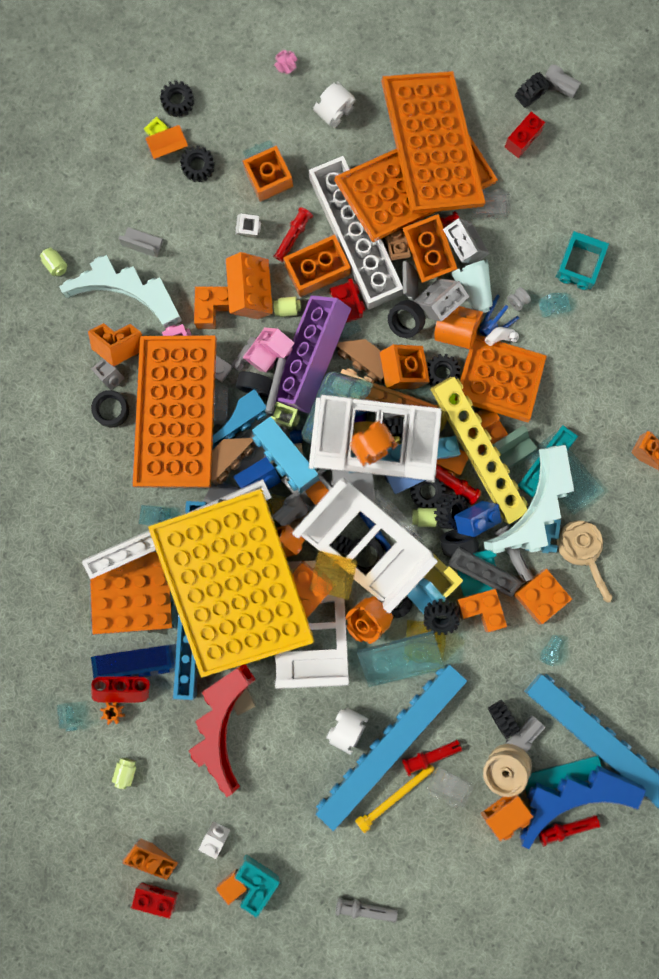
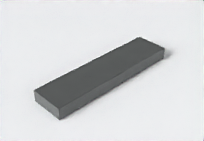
[448,547,523,598]

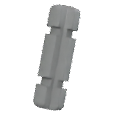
[231,337,256,371]

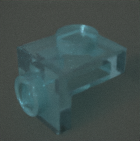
[538,293,571,318]

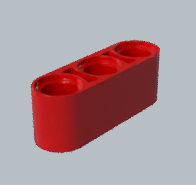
[91,677,150,703]

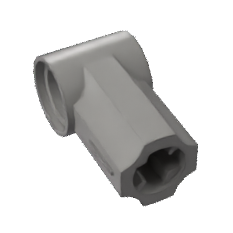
[544,65,581,99]
[272,493,308,528]
[505,715,545,753]

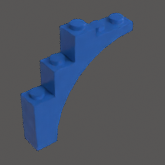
[519,766,646,849]

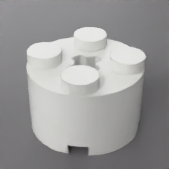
[313,81,355,128]
[327,708,368,755]

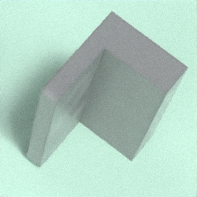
[118,227,163,258]

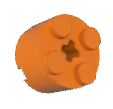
[350,421,398,467]
[346,596,393,644]

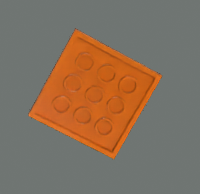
[454,335,546,423]
[89,552,172,635]

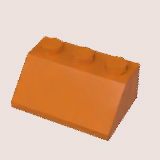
[402,214,457,283]

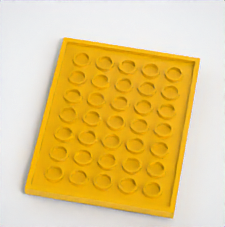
[148,488,314,677]

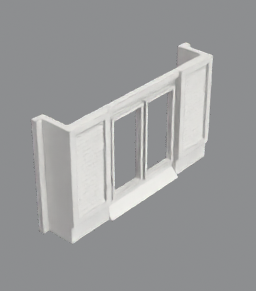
[309,395,442,483]
[292,477,438,614]
[275,560,349,689]

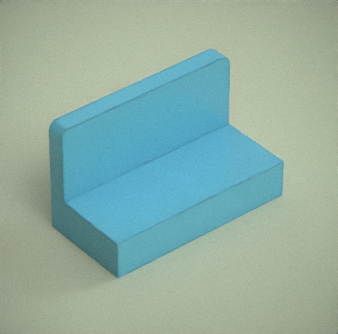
[406,578,450,615]

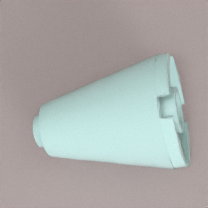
[451,259,493,313]

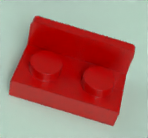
[330,278,365,323]

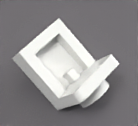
[199,822,230,859]

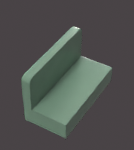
[492,425,537,469]

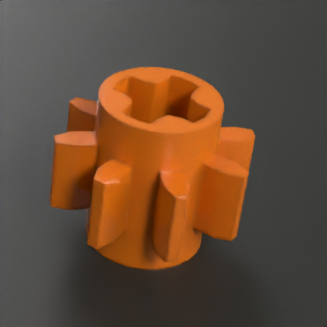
[100,703,125,725]

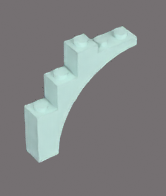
[59,255,182,329]
[484,445,574,553]

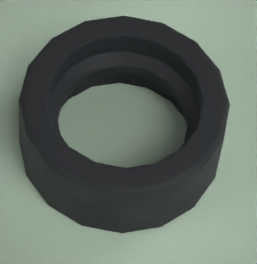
[388,300,426,339]
[236,371,273,397]
[91,390,129,428]
[440,529,479,557]
[348,538,384,574]

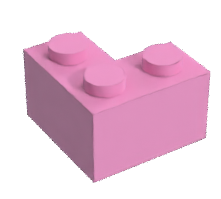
[243,327,294,372]

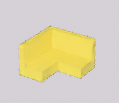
[423,553,463,598]

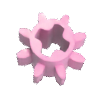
[274,49,298,74]

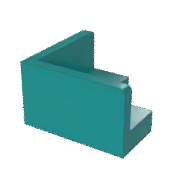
[235,854,280,918]

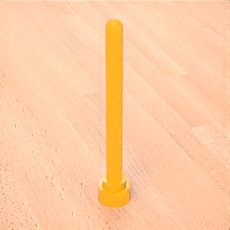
[355,765,435,834]

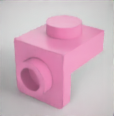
[162,324,192,336]

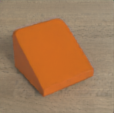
[305,480,329,506]

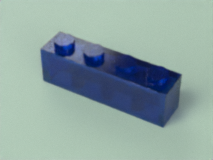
[91,644,175,679]

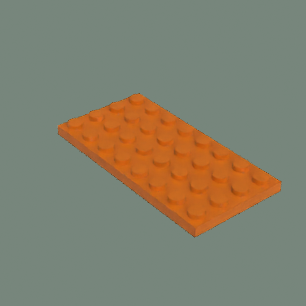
[381,71,485,214]
[334,135,498,242]
[133,335,217,488]

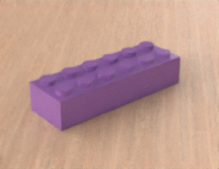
[275,296,351,413]

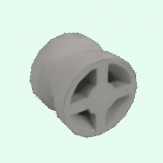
[507,287,531,311]

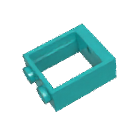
[555,231,609,290]

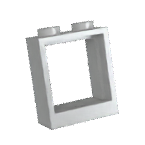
[443,218,490,264]
[413,278,469,321]

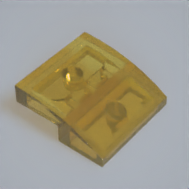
[309,551,357,600]

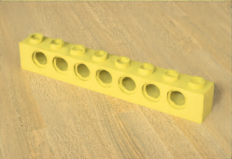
[430,377,528,524]

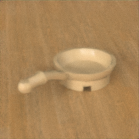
[557,520,612,603]

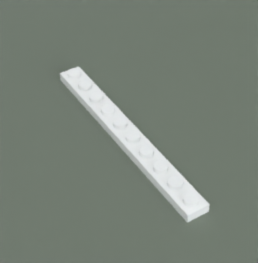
[82,479,271,579]

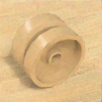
[483,744,532,797]

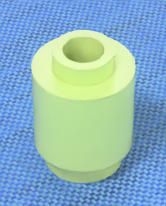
[40,248,67,276]
[274,297,301,317]
[412,508,438,527]
[112,758,136,789]

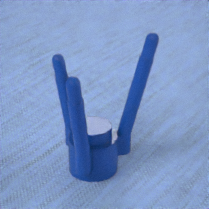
[479,295,519,337]

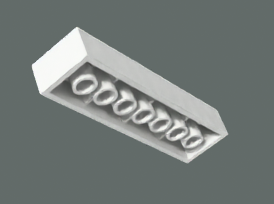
[309,156,403,310]

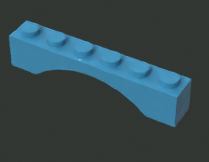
[212,389,267,450]

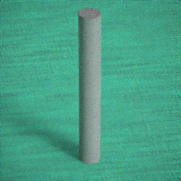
[265,358,286,414]

